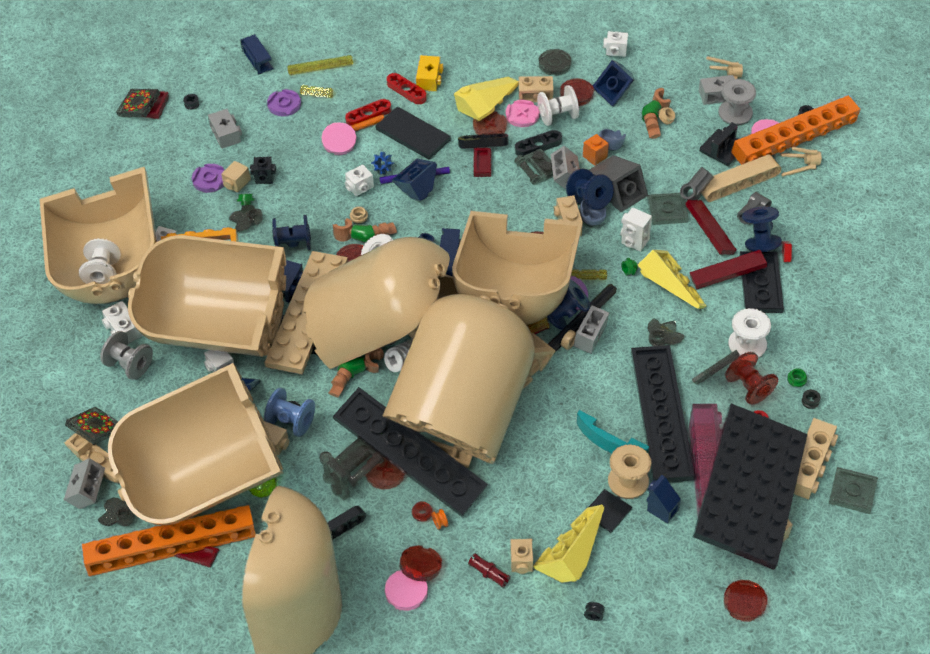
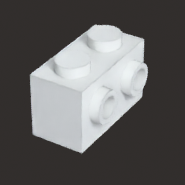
[620,207,652,252]
[102,301,143,344]

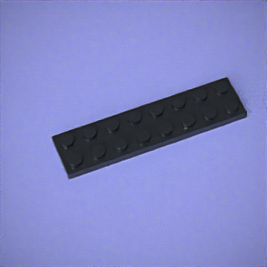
[631,345,695,482]
[333,387,488,517]

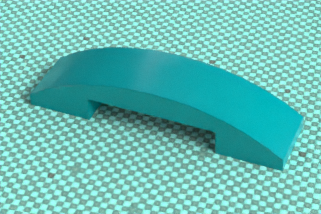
[577,410,649,453]

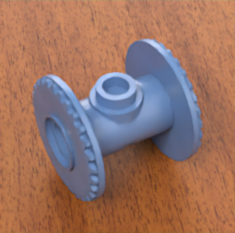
[264,388,316,437]

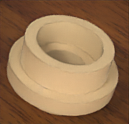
[659,107,675,124]
[350,207,368,223]

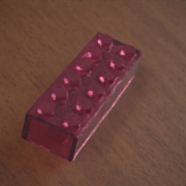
[689,404,722,518]

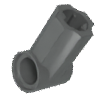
[680,167,714,200]
[737,192,772,225]

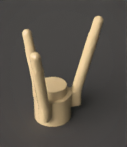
[706,56,743,80]
[780,147,822,177]

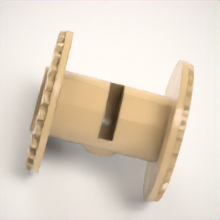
[608,444,651,499]

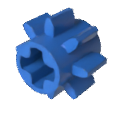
[371,152,395,174]

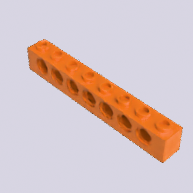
[731,95,861,165]
[82,505,256,576]

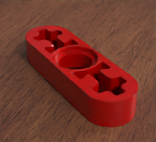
[386,73,427,104]
[345,99,391,126]

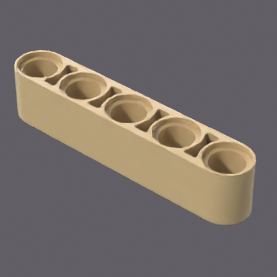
[701,155,782,202]

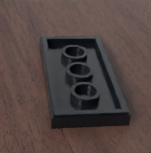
[375,106,451,160]
[739,251,784,313]

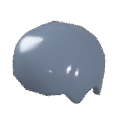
[599,129,626,151]
[579,200,606,226]

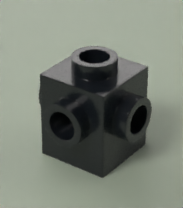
[250,157,276,184]

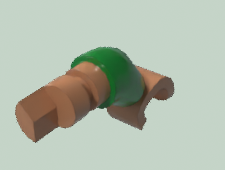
[641,88,671,139]
[333,218,397,243]
[329,348,384,397]

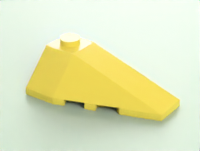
[454,77,519,121]
[638,250,706,309]
[533,505,604,583]

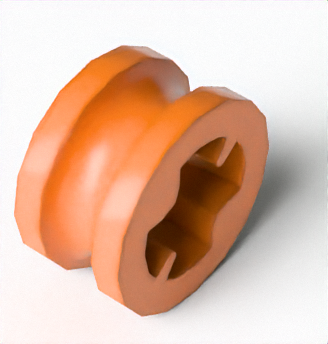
[431,509,448,530]

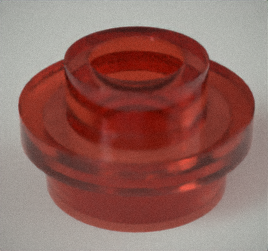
[412,501,432,522]

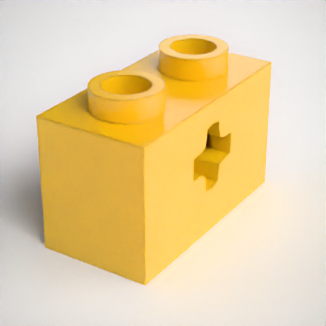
[416,55,443,92]

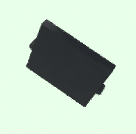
[589,489,632,533]

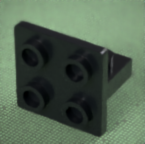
[699,122,738,166]

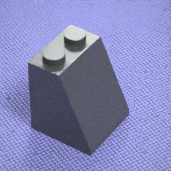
[589,155,648,212]

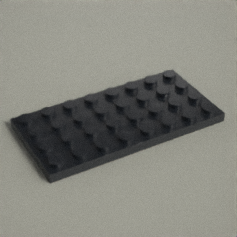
[693,403,808,570]

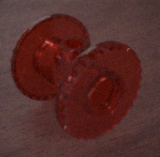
[725,351,779,405]

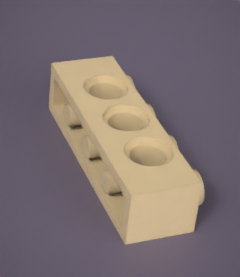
[794,418,838,500]

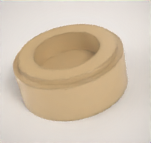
[561,330,576,350]

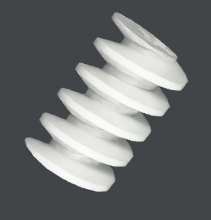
[384,339,413,372]

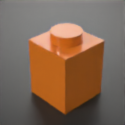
[583,134,609,166]

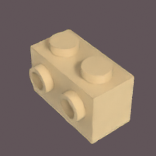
[519,76,553,103]
[553,196,583,236]

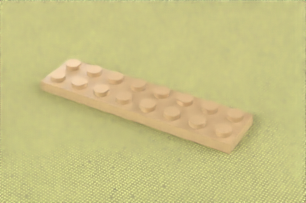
[265,251,348,374]

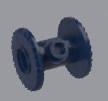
[566,168,614,210]
[742,206,782,252]
[272,215,311,251]
[546,280,591,330]

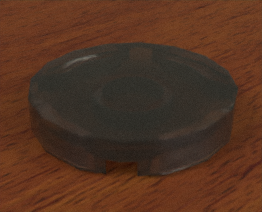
[538,49,572,76]

